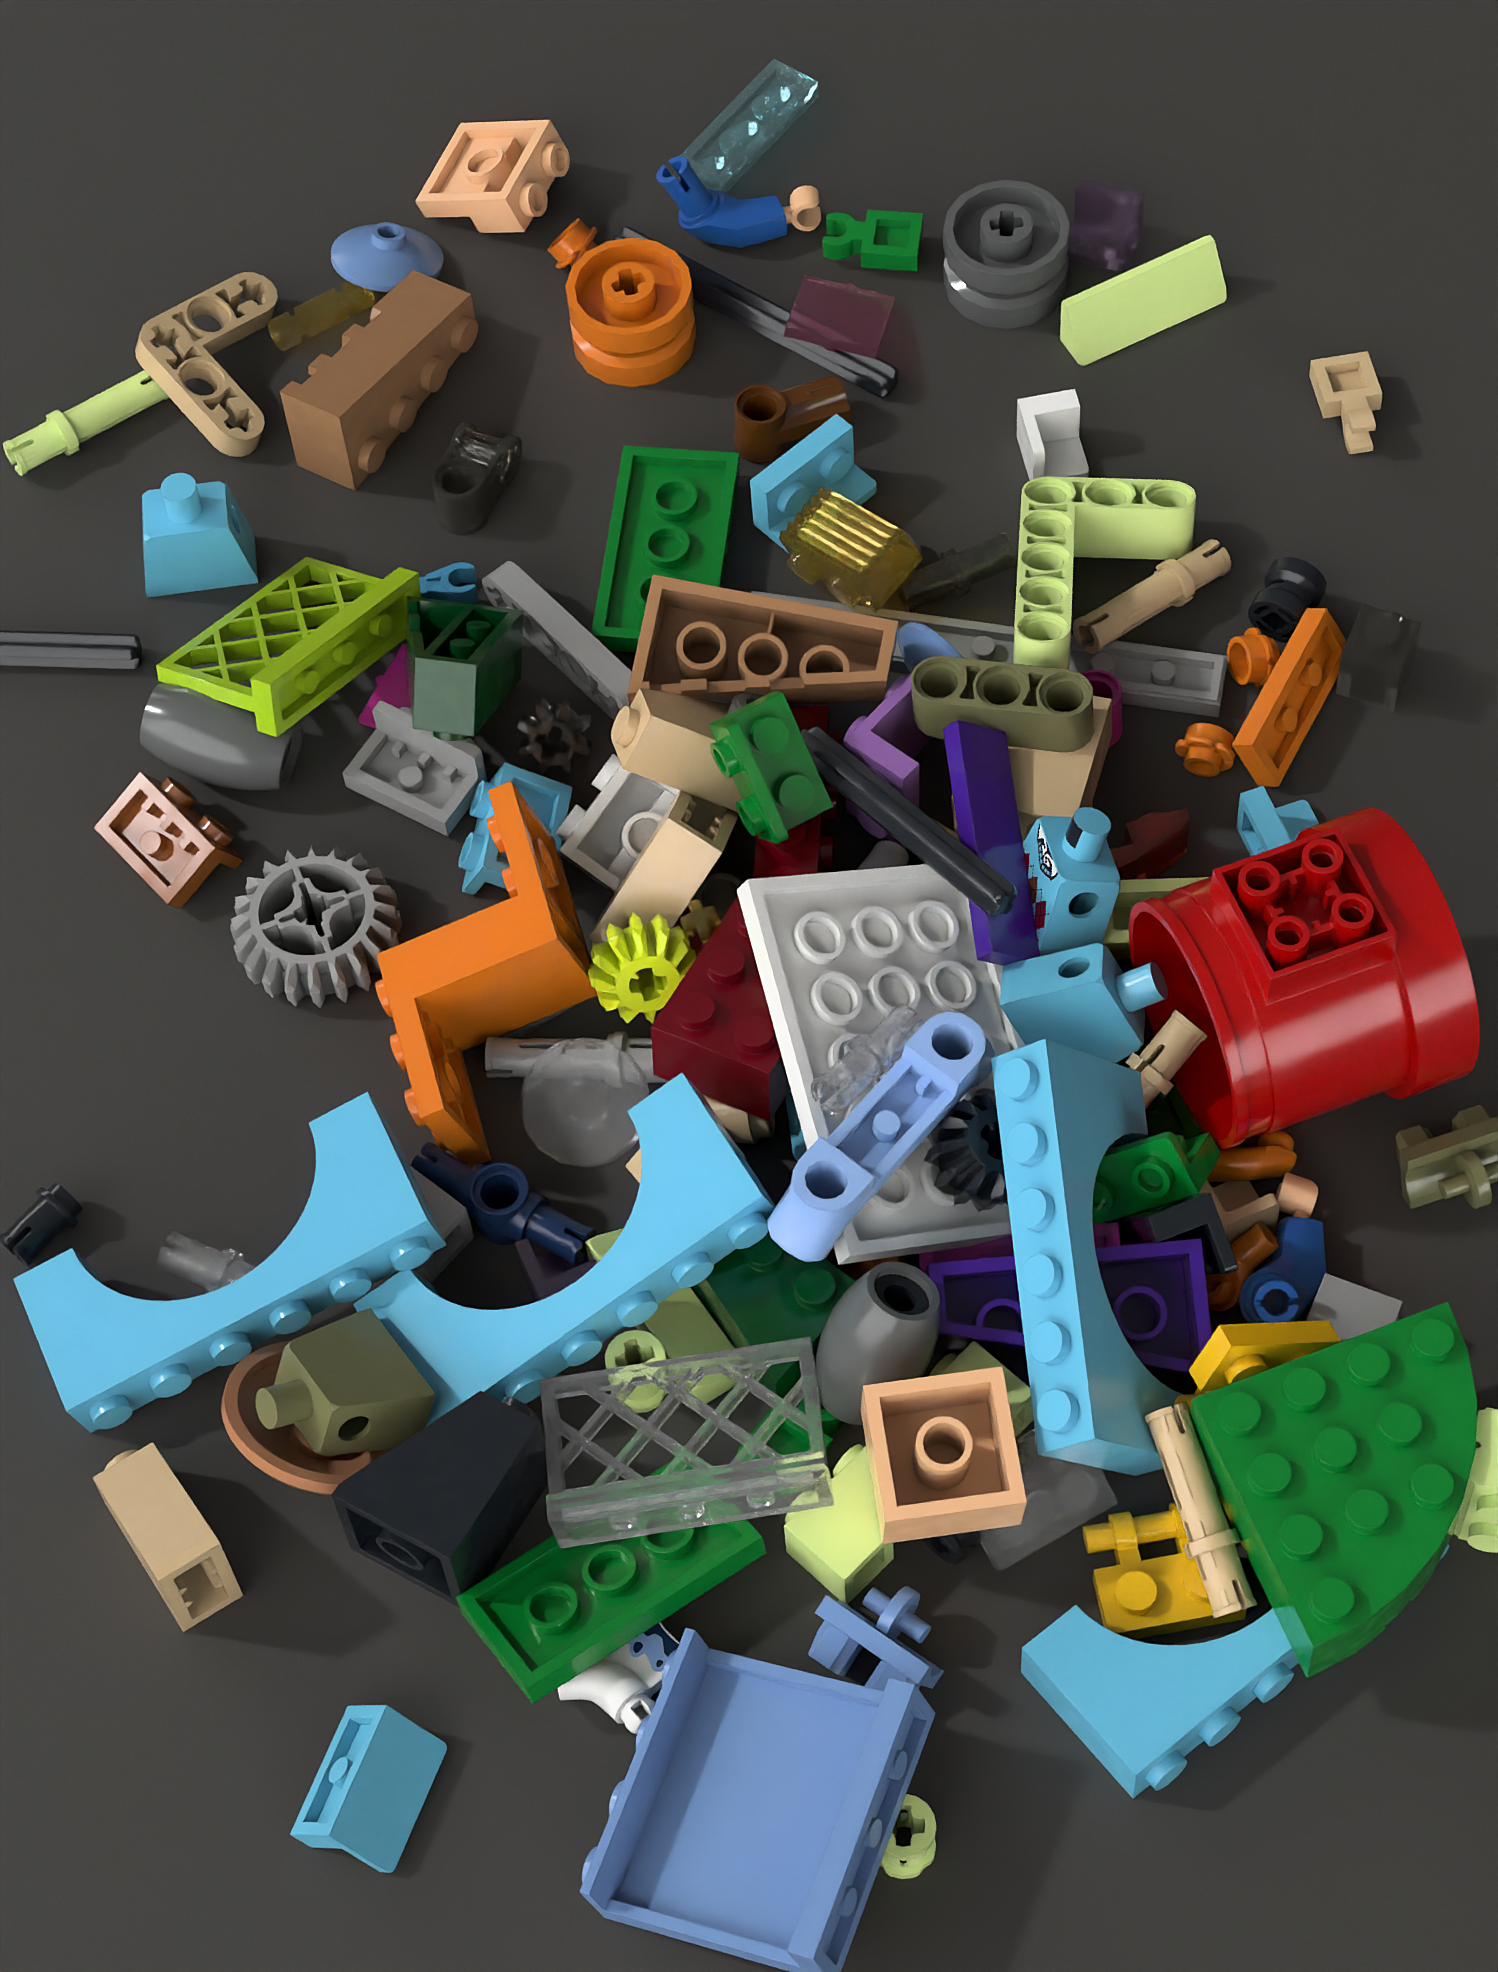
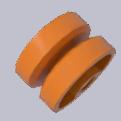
[565,237,697,388]

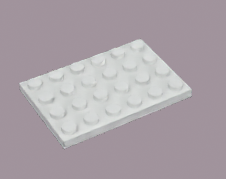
[737,864,1026,1265]

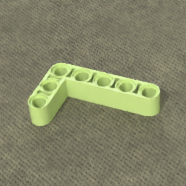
[1013,476,1196,670]

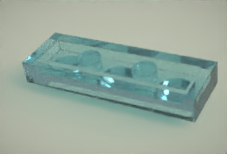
[676,59,819,193]

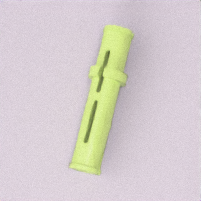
[3,370,170,476]

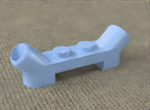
[767,1012,995,1262]

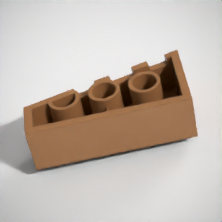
[280,270,478,491]
[627,575,899,706]

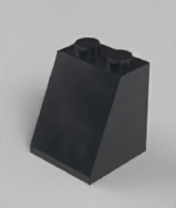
[331,1391,553,1607]

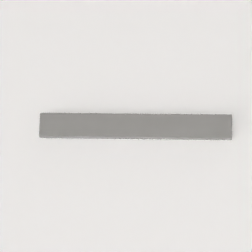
[751,591,1228,717]

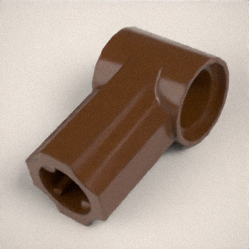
[734,375,851,463]

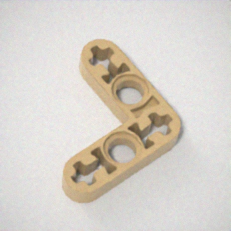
[135,272,278,457]

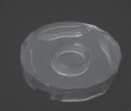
[521,1038,650,1168]

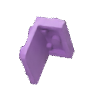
[843,673,932,849]

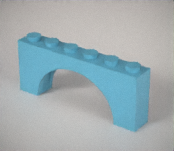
[991,1039,1183,1476]
[353,1073,776,1426]
[13,1092,447,1433]
[1021,1545,1449,1798]

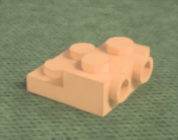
[415,120,570,233]

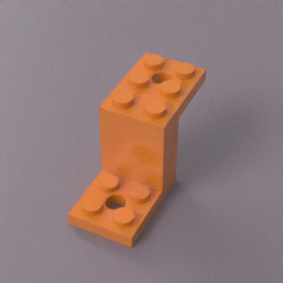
[375,781,597,1166]

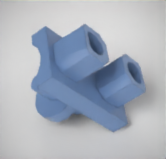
[808,1586,944,1691]

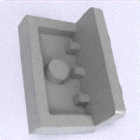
[342,701,487,837]

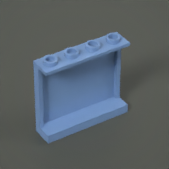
[579,1628,936,1972]

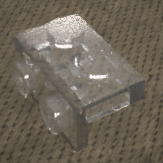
[979,1428,1118,1571]

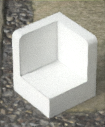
[1017,389,1089,480]

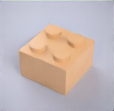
[861,1366,1027,1544]

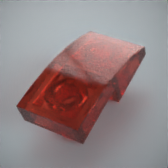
[1109,808,1190,880]

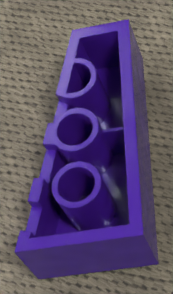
[925,1238,1212,1376]

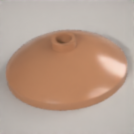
[221,1341,393,1495]

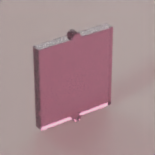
[784,275,895,359]

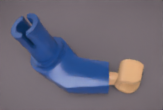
[656,156,821,248]
[1239,1173,1327,1323]

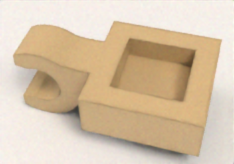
[1309,351,1383,454]

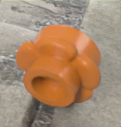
[547,218,598,269]
[1227,627,1280,687]
[1175,723,1235,777]

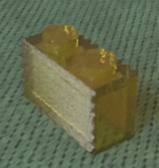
[779,486,923,613]

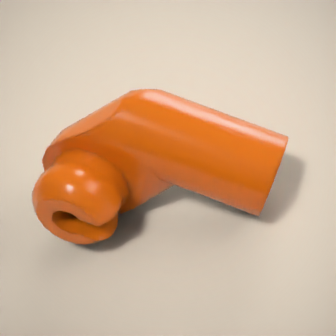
[1207,1131,1297,1182]
[1205,1221,1279,1311]

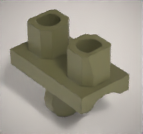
[1396,1105,1498,1209]

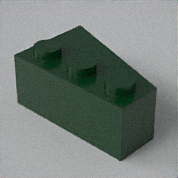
[405,596,524,741]
[692,1231,856,1408]

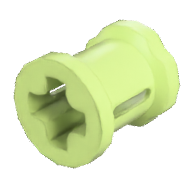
[605,1330,670,1413]
[880,1794,937,1879]

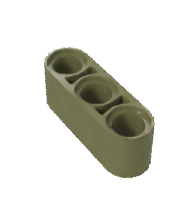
[911,656,1094,752]

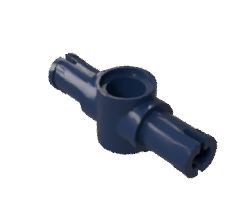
[410,1142,597,1267]

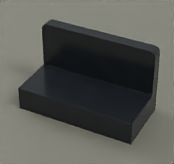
[1117,1193,1238,1275]

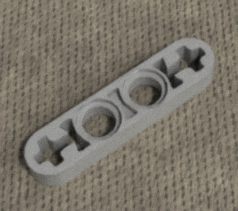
[482,561,632,721]

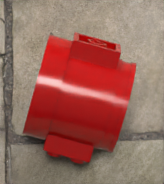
[1129,807,1480,1149]

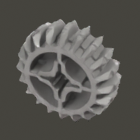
[230,844,402,1008]

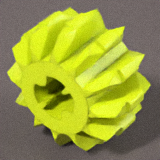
[588,912,697,1024]

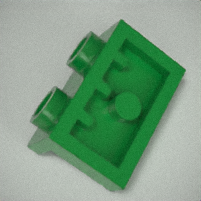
[709,691,833,844]
[1092,1132,1221,1224]

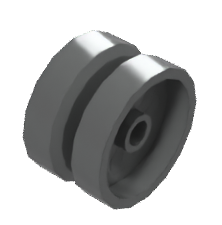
[943,180,1070,329]

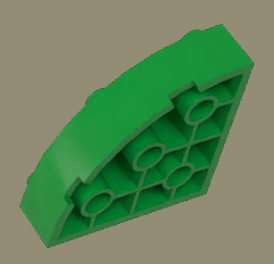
[1190,1302,1477,1678]

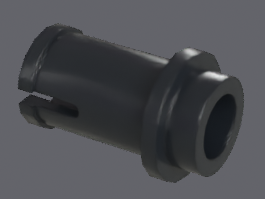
[0,1182,83,1267]

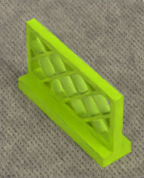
[156,556,421,737]

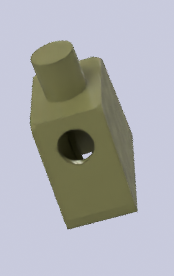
[255,1308,436,1456]

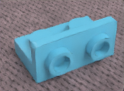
[750,414,877,556]
[459,762,573,896]

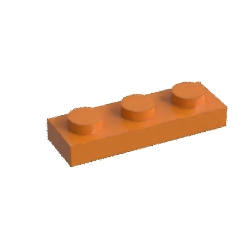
[1232,608,1352,787]

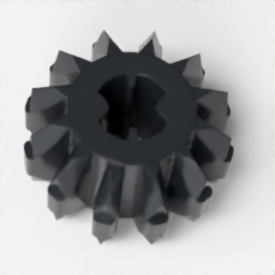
[923,1093,1008,1212]

